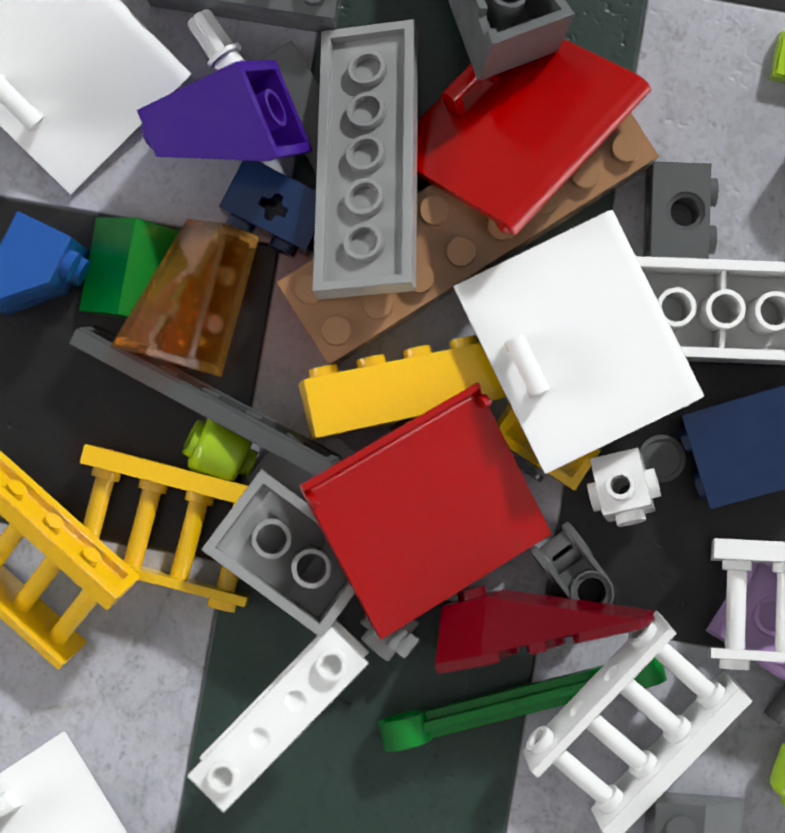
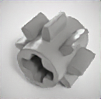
[361,615,419,662]

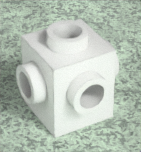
[587,447,661,527]

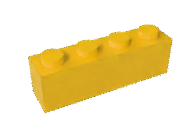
[298,335,506,440]

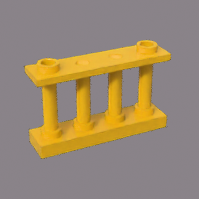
[80,444,251,613]
[0,451,140,670]

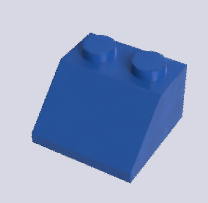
[0,211,91,316]

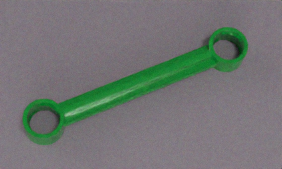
[378,658,667,752]

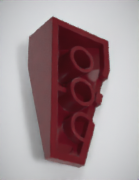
[435,585,655,674]

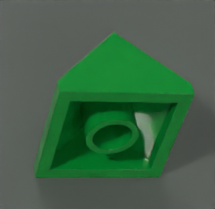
[79,217,191,328]

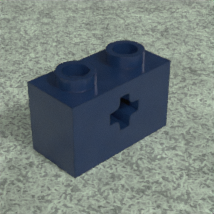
[219,160,316,258]

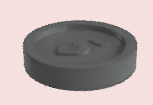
[639,435,686,482]

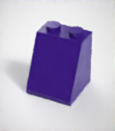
[136,60,313,161]

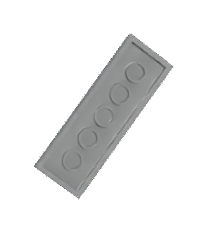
[313,19,418,299]

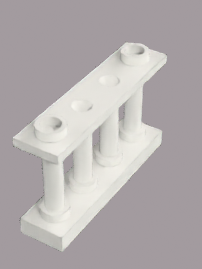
[708,538,785,670]
[522,611,752,833]
[187,618,370,812]

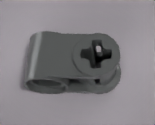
[529,521,615,604]

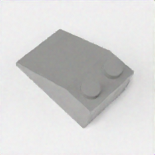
[201,469,355,638]

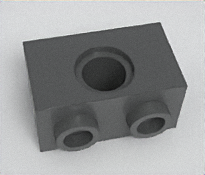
[643,161,719,259]

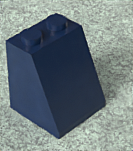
[680,384,785,509]

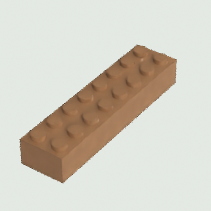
[276,113,659,365]

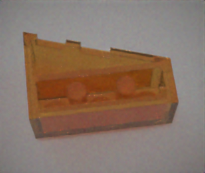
[110,219,259,377]

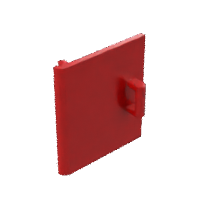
[417,39,652,235]
[300,382,552,640]

